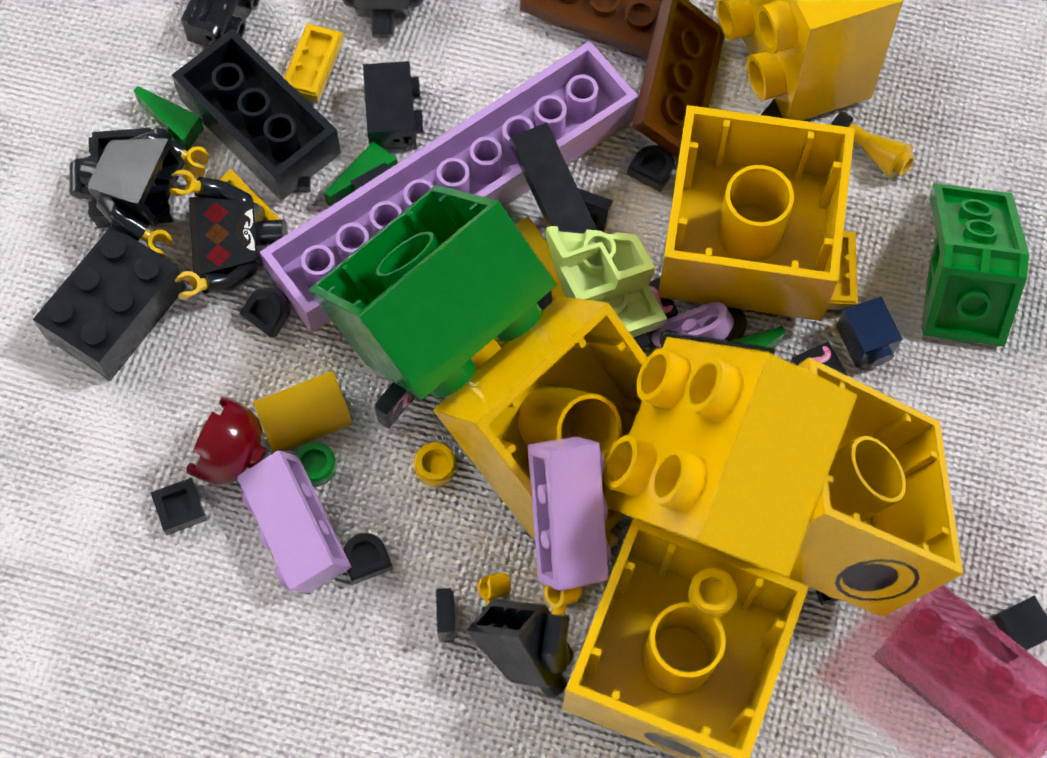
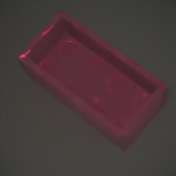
[872,585,1047,758]

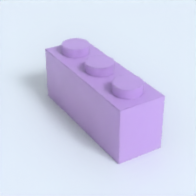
[528,437,611,591]
[237,450,351,593]

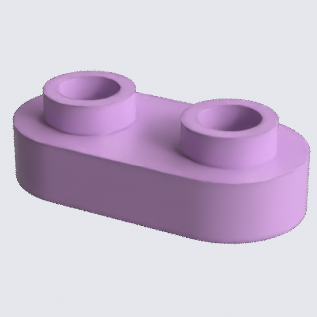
[652,302,734,349]

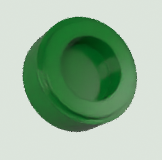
[294,442,337,487]

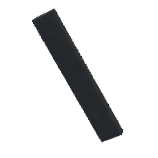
[508,122,651,349]

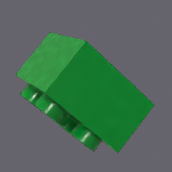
[308,185,557,400]

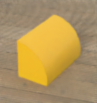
[253,370,353,453]

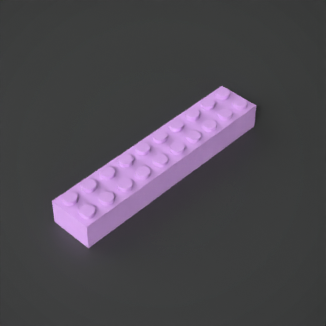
[260,41,638,333]

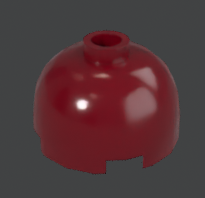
[186,396,266,485]

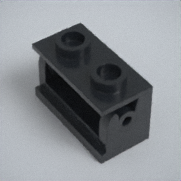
[181,0,260,47]
[363,61,423,150]

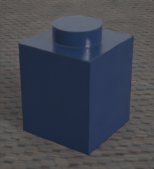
[836,296,903,368]

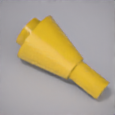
[849,123,915,179]

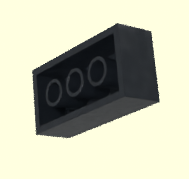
[171,29,341,201]

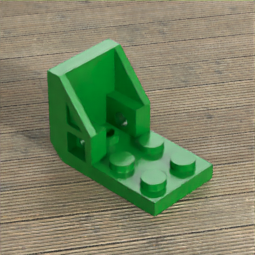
[922,183,1029,347]

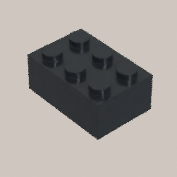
[33,225,186,381]

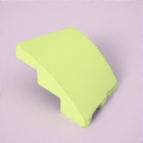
[545,226,667,337]

